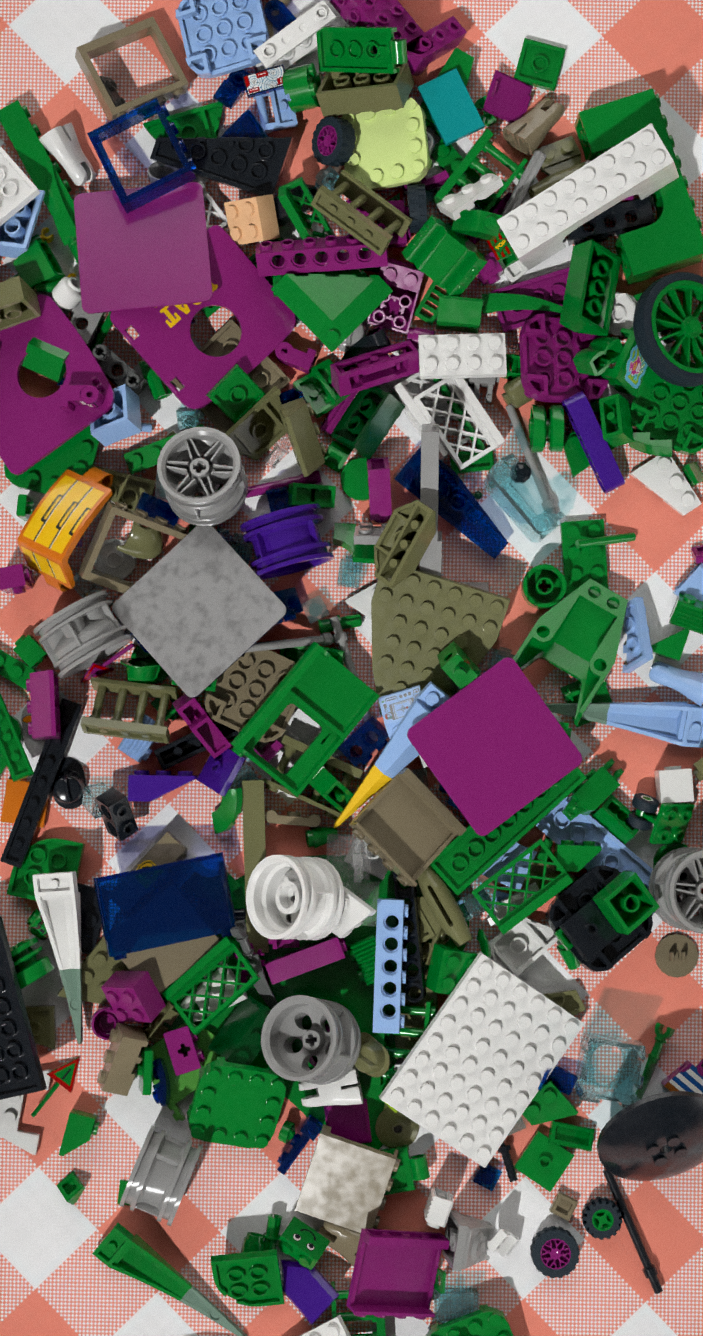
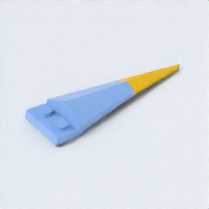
[334,681,451,829]

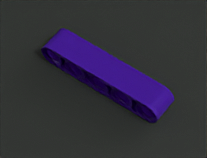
[562,391,625,494]

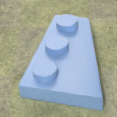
[623,597,653,673]

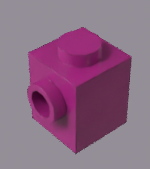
[477,252,503,286]

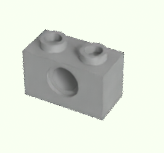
[70,301,107,348]

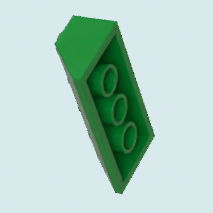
[559,240,621,336]

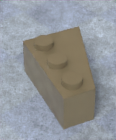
[97,1022,148,1096]

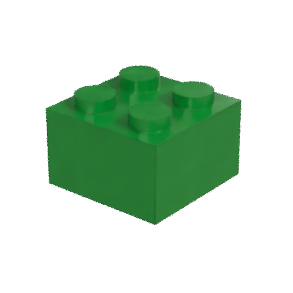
[592,871,660,935]

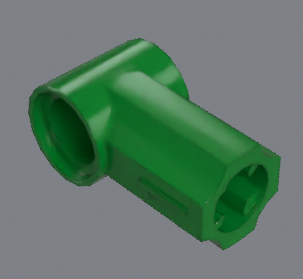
[138,360,172,401]

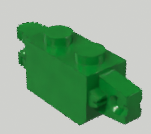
[561,758,624,821]

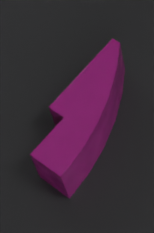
[172,694,232,759]

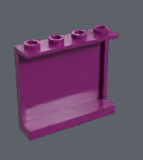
[346,1228,450,1320]

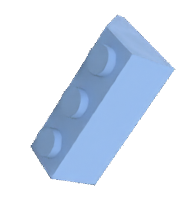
[0,190,45,258]

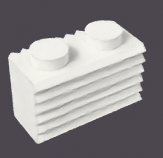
[423,1187,454,1229]

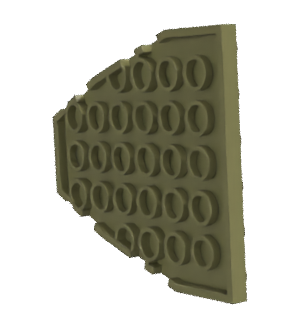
[371,569,510,715]

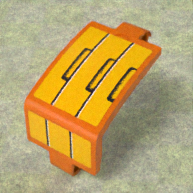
[17,467,114,592]

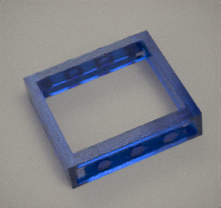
[87,98,196,213]

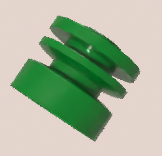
[10,937,55,989]

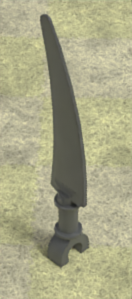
[230,920,278,1010]

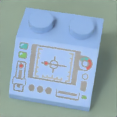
[378,685,422,739]

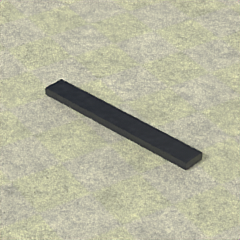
[0,698,83,869]

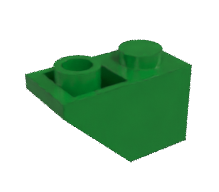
[554,840,601,872]

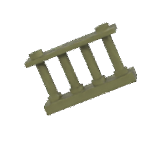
[311,170,413,256]
[80,676,179,744]
[264,735,363,820]

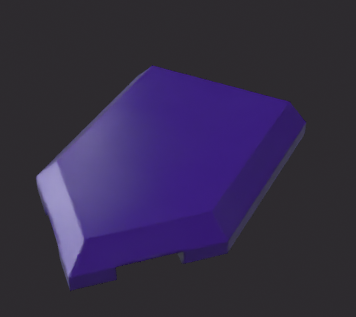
[281,1260,339,1325]

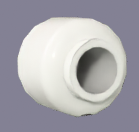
[52,277,81,310]

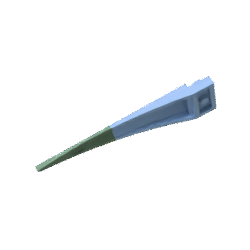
[545,702,703,748]

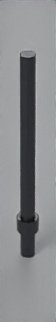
[603,1169,663,1294]

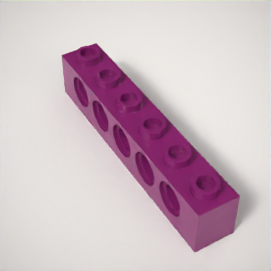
[255,234,388,277]

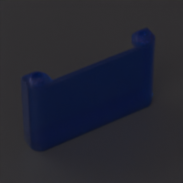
[93,852,236,960]

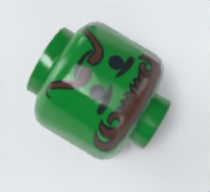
[26,909,49,941]

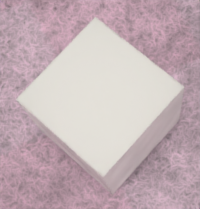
[654,766,694,804]

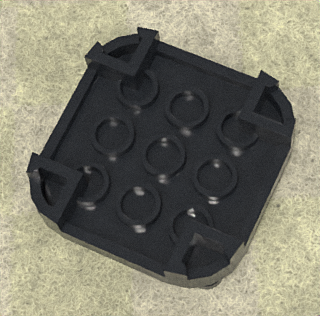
[546,865,653,972]

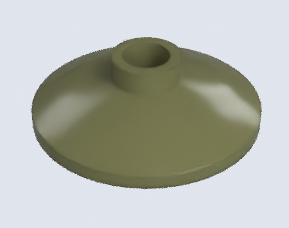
[375,1107,419,1148]

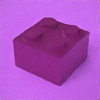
[101,971,166,1022]

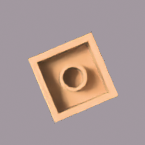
[224,194,280,245]

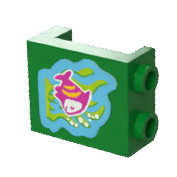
[600,327,649,397]

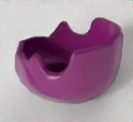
[90,1006,124,1040]

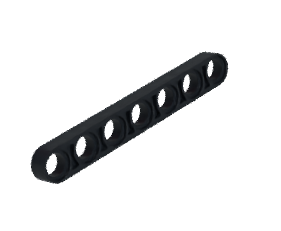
[393,871,426,1003]

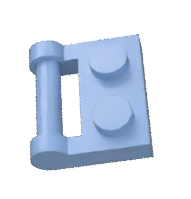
[252,86,298,134]

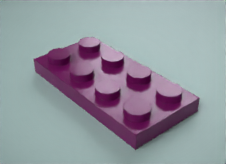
[490,267,569,333]

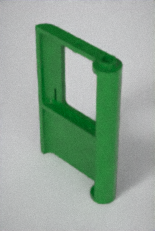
[231,641,380,797]

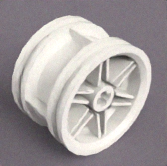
[246,855,344,940]

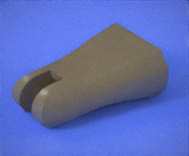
[502,97,565,156]
[318,1221,361,1266]

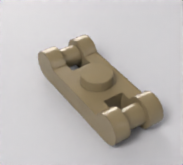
[265,810,322,827]

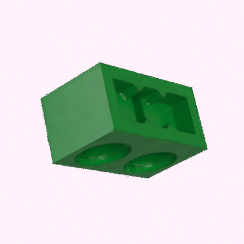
[288,483,336,509]

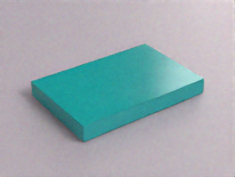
[417,68,485,146]

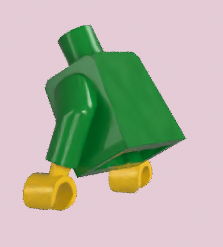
[13,227,77,292]

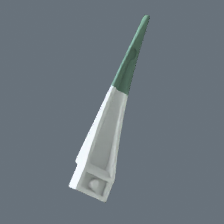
[32,871,83,1045]

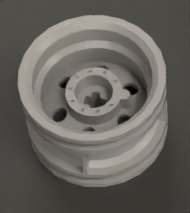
[157,427,248,526]
[648,847,703,934]
[119,1125,203,1226]

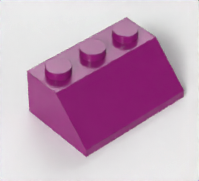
[26,670,61,740]

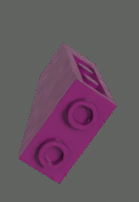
[265,935,348,985]

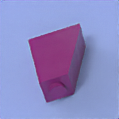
[367,457,392,523]

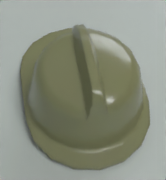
[355,1032,390,1077]

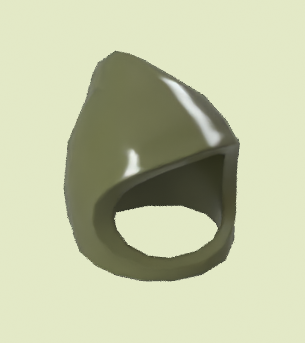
[117,521,164,559]

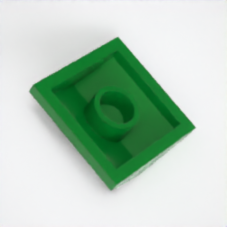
[436,295,483,333]
[22,337,69,383]

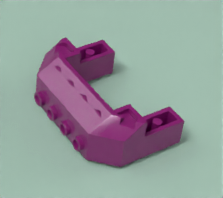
[329,0,467,76]

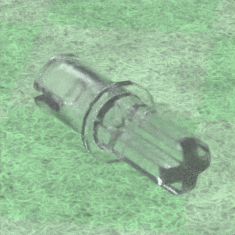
[264,433,291,469]

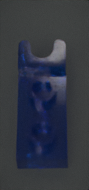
[277,1115,323,1175]

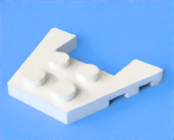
[0,1069,53,1155]

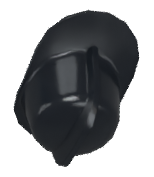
[52,757,87,809]

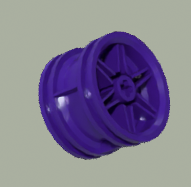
[240,504,334,580]

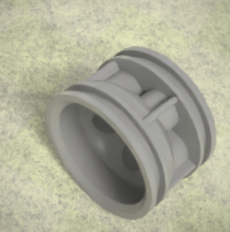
[33,590,133,679]
[261,995,361,1085]

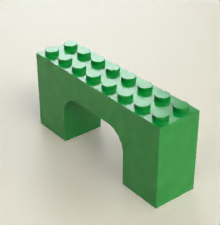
[574,88,703,285]

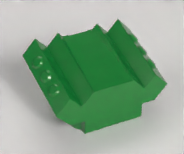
[402,215,487,297]

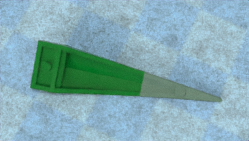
[92,1223,248,1336]

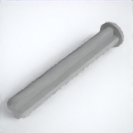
[499,150,546,231]

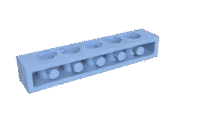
[373,898,409,1034]

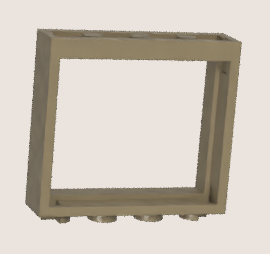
[75,17,189,124]
[78,501,189,594]

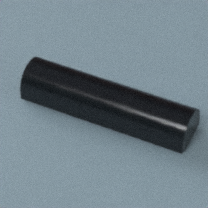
[154,721,239,770]

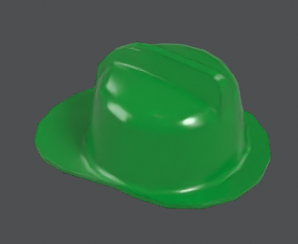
[120,657,160,684]

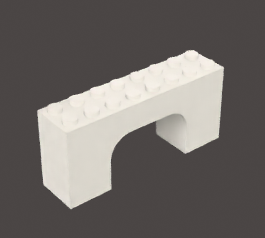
[497,123,679,270]

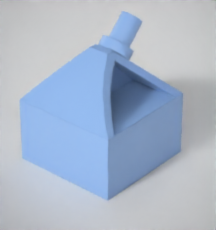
[90,384,152,447]

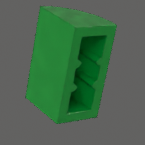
[591,794,639,845]

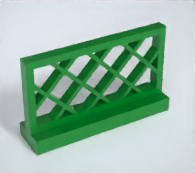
[472,839,573,935]
[162,936,261,1035]

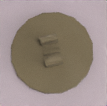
[655,934,698,977]

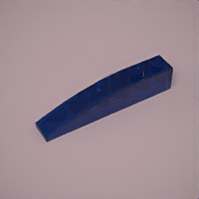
[393,445,508,559]

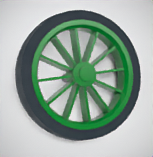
[633,272,703,387]

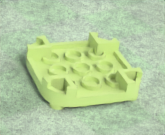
[342,98,432,191]

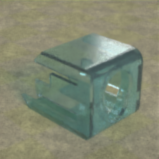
[574,1031,645,1107]

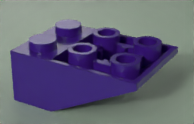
[128,770,198,802]

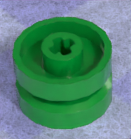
[529,404,564,452]

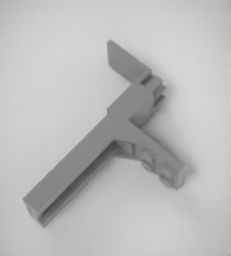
[354,424,489,592]

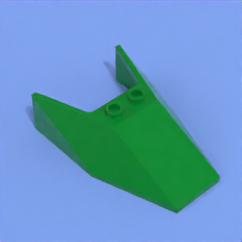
[513,578,628,726]

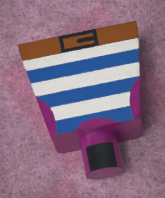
[661,1059,703,1094]

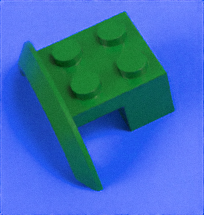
[426,929,491,995]

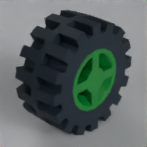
[582,1197,622,1240]

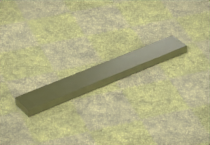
[242,779,269,953]

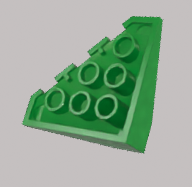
[271,274,393,352]

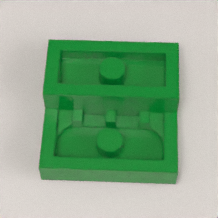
[293,359,351,419]

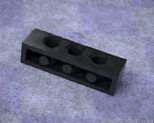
[567,197,655,245]

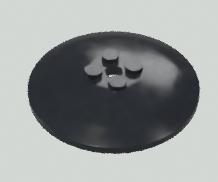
[597,1091,703,1181]

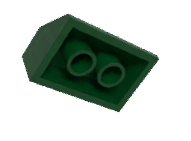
[329,386,405,460]
[207,995,271,1065]

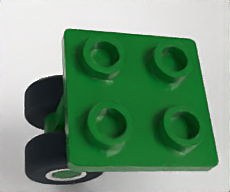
[626,793,695,844]

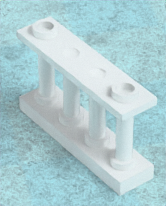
[253,0,336,72]

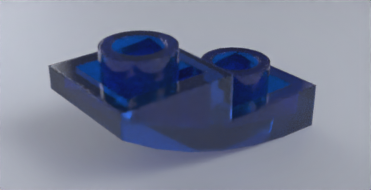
[213,69,250,109]
[152,1058,170,1106]

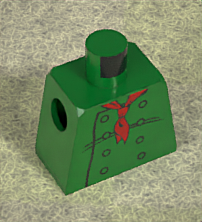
[437,641,481,689]

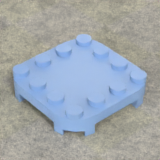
[175,0,270,79]

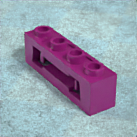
[330,340,419,397]

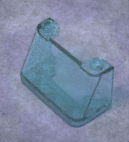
[483,453,568,543]

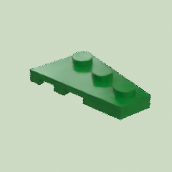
[563,424,617,478]

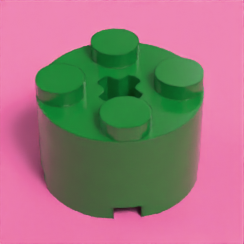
[283,63,323,113]
[521,564,567,609]

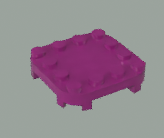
[519,313,608,404]

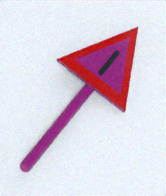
[81,643,134,683]

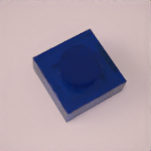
[473,1163,502,1191]

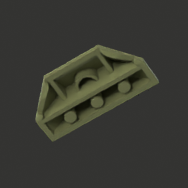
[374,500,436,588]

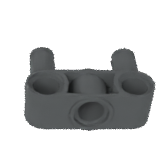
[92,343,148,396]

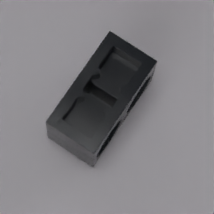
[95,787,138,841]

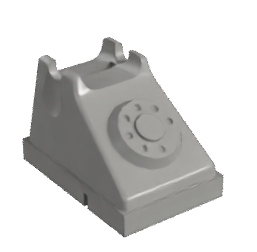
[442,1210,494,1271]

